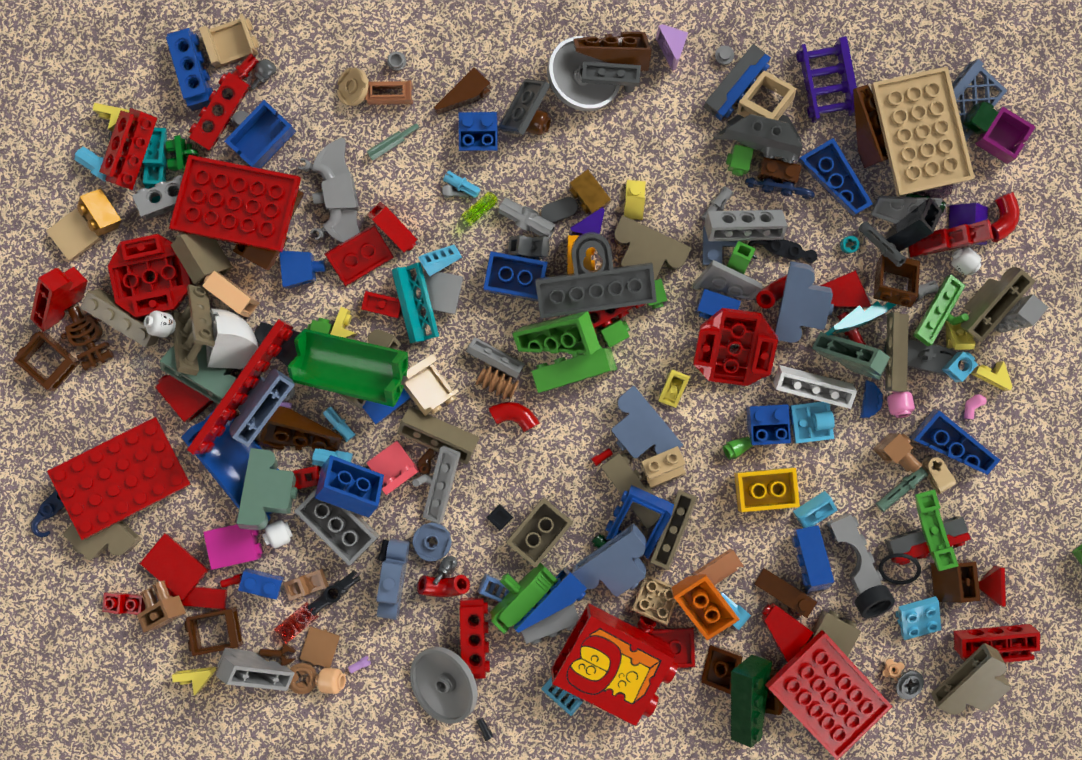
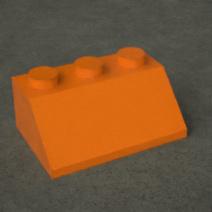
[672,574,740,641]

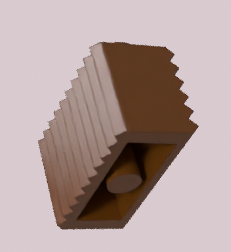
[757,157,802,185]

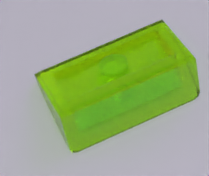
[461,192,498,226]

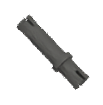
[859,221,906,267]

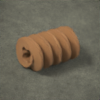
[475,366,519,402]

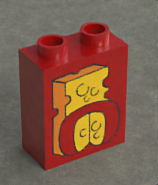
[551,603,678,726]

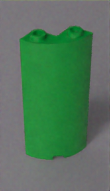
[288,329,408,407]

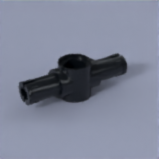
[307,570,361,616]

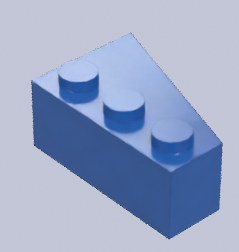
[792,525,834,594]

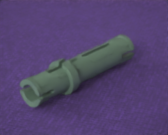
[876,467,928,512]

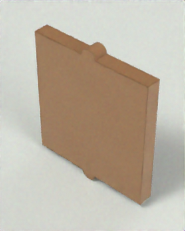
[300,626,340,668]

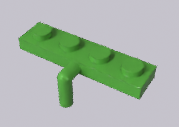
[913,274,969,347]

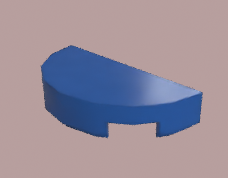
[860,380,883,418]

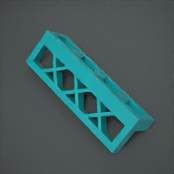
[391,262,439,343]

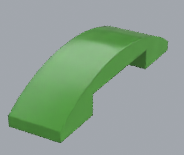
[915,489,959,571]

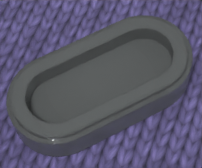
[541,197,578,223]

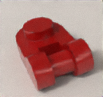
[292,466,320,489]

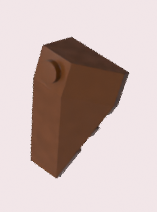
[573,31,652,72]
[853,84,888,168]
[259,406,343,451]

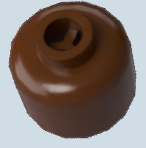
[526,109,551,136]

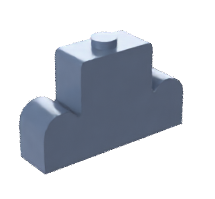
[774,261,834,343]
[230,369,295,447]
[611,385,683,458]
[572,523,647,597]
[377,539,411,620]

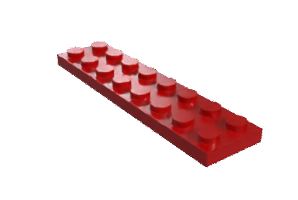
[187,319,294,455]

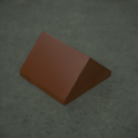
[701,645,743,695]

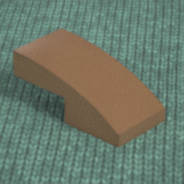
[283,568,329,601]

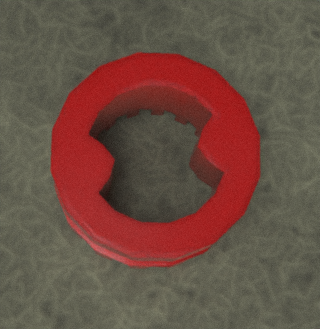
[637,616,656,634]

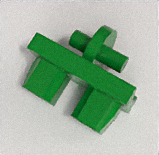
[165,135,199,173]

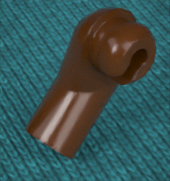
[418,448,437,475]

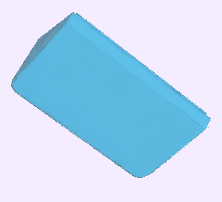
[793,491,838,528]

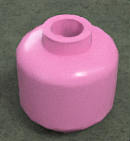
[887,391,915,418]

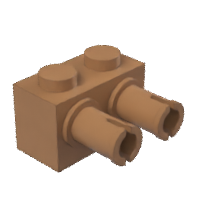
[873,433,922,473]
[137,580,186,633]

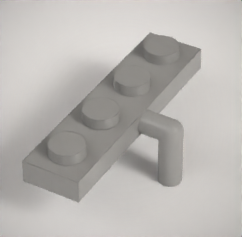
[412,446,461,524]

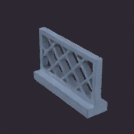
[952,59,1007,141]

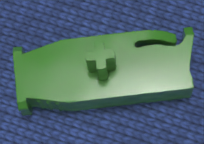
[489,562,558,634]

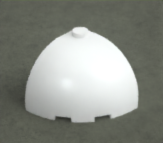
[206,309,258,369]

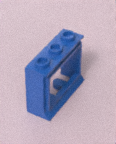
[605,485,674,559]

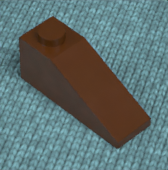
[434,67,491,115]
[754,568,817,618]

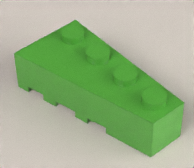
[512,311,600,355]
[532,346,617,393]

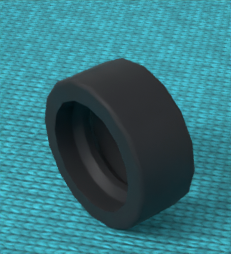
[854,585,895,619]

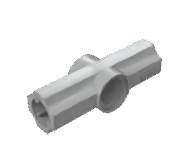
[498,198,556,237]

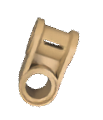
[921,457,957,494]

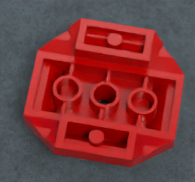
[108,234,192,318]
[693,308,778,386]

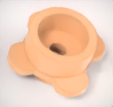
[882,659,905,681]

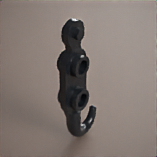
[748,239,818,263]

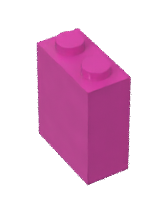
[203,524,263,570]

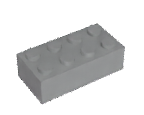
[294,489,380,566]

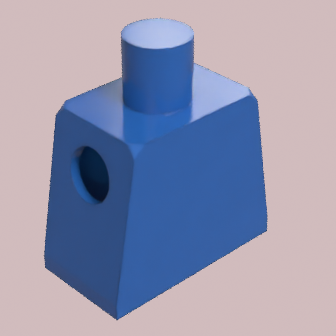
[279,251,326,289]

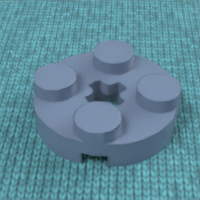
[413,522,452,561]

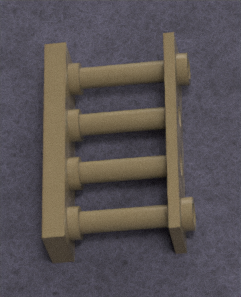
[172,285,215,376]

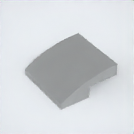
[421,272,464,315]

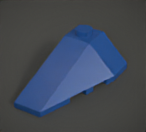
[513,567,587,633]

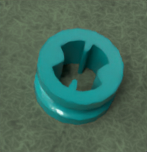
[840,236,860,253]

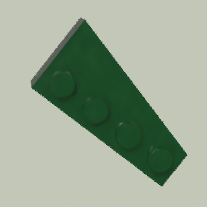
[731,654,772,748]

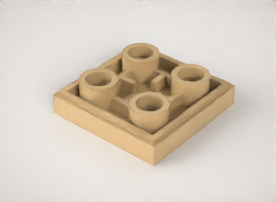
[46,208,101,262]
[631,574,677,626]

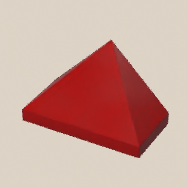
[979,565,1006,607]

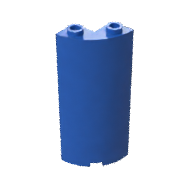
[181,410,294,521]

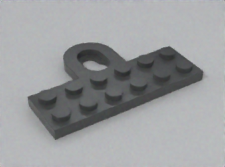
[535,232,657,319]

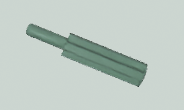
[367,124,419,160]

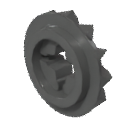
[894,669,924,700]

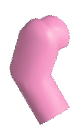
[964,394,987,419]

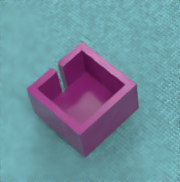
[975,106,1036,164]

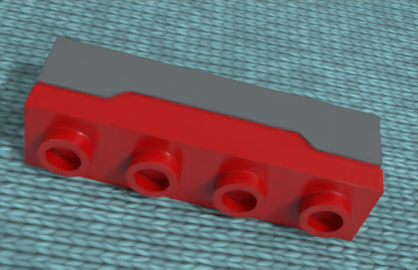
[885,516,971,565]

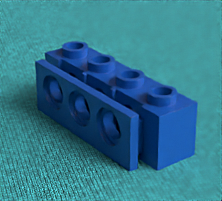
[166,28,213,111]

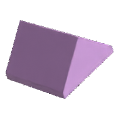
[655,24,688,71]

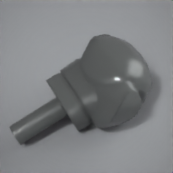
[251,59,277,90]
[433,556,458,585]

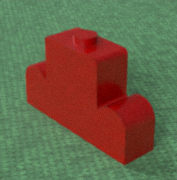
[30,267,88,332]

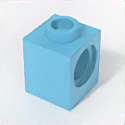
[942,351,978,383]

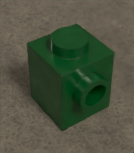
[963,102,999,134]

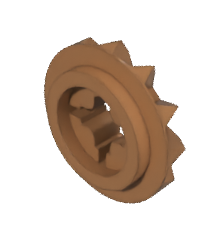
[289,662,317,694]

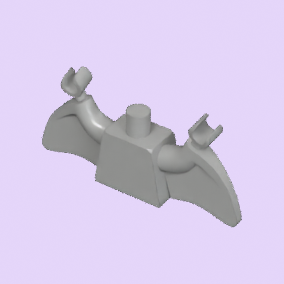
[298,138,360,243]

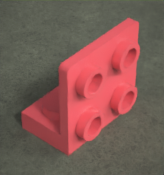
[367,441,419,495]

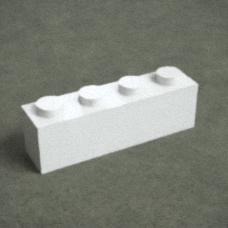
[773,365,857,409]

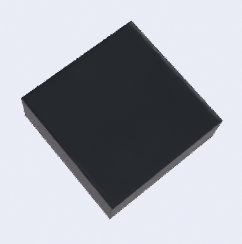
[486,504,513,531]

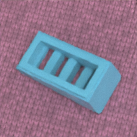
[418,244,462,277]
[541,676,583,716]

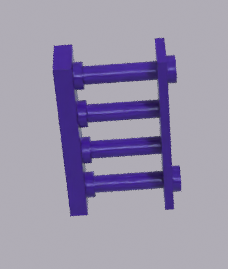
[796,36,857,123]

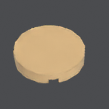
[337,67,369,106]

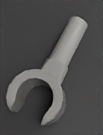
[442,185,469,198]

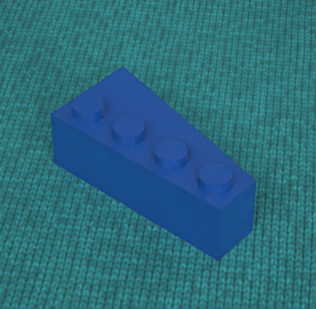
[798,138,873,217]
[909,409,1000,475]

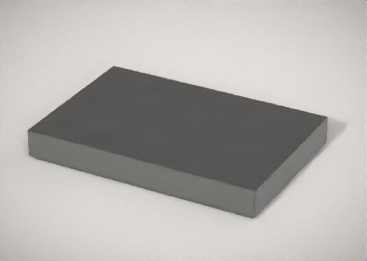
[499,79,550,135]

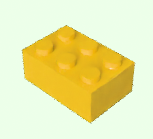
[734,467,800,512]

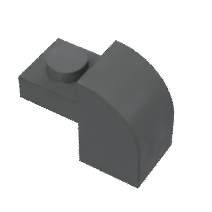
[508,235,550,259]

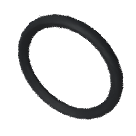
[879,553,921,585]

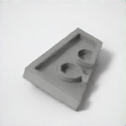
[871,196,942,224]
[693,260,762,300]

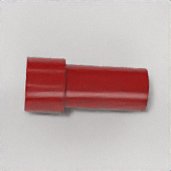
[591,448,613,466]
[220,573,242,588]

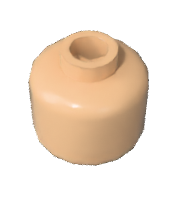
[315,668,346,694]

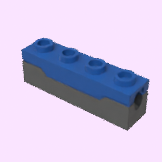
[703,44,771,121]

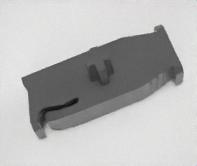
[884,340,962,377]

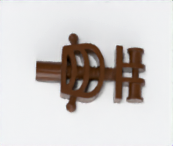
[61,306,114,371]

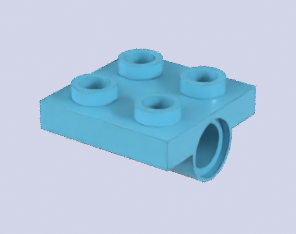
[790,402,835,444]
[896,596,941,640]

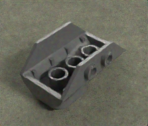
[713,114,803,163]

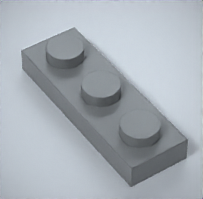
[466,337,525,379]

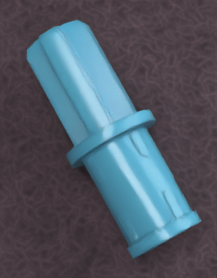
[443,170,480,198]
[323,407,356,442]

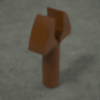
[259,643,296,666]

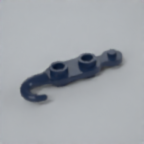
[744,177,815,199]
[31,490,65,537]

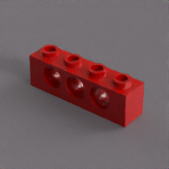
[189,72,251,151]

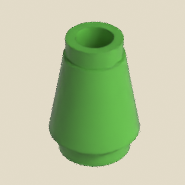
[723,436,753,460]

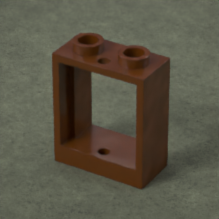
[873,254,920,308]
[13,331,80,391]
[184,606,243,656]

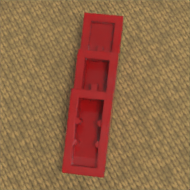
[909,220,994,257]

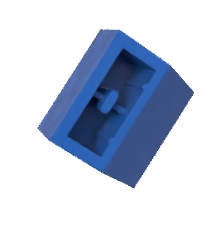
[458,112,498,151]
[746,404,791,445]

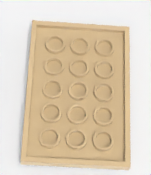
[871,66,975,197]

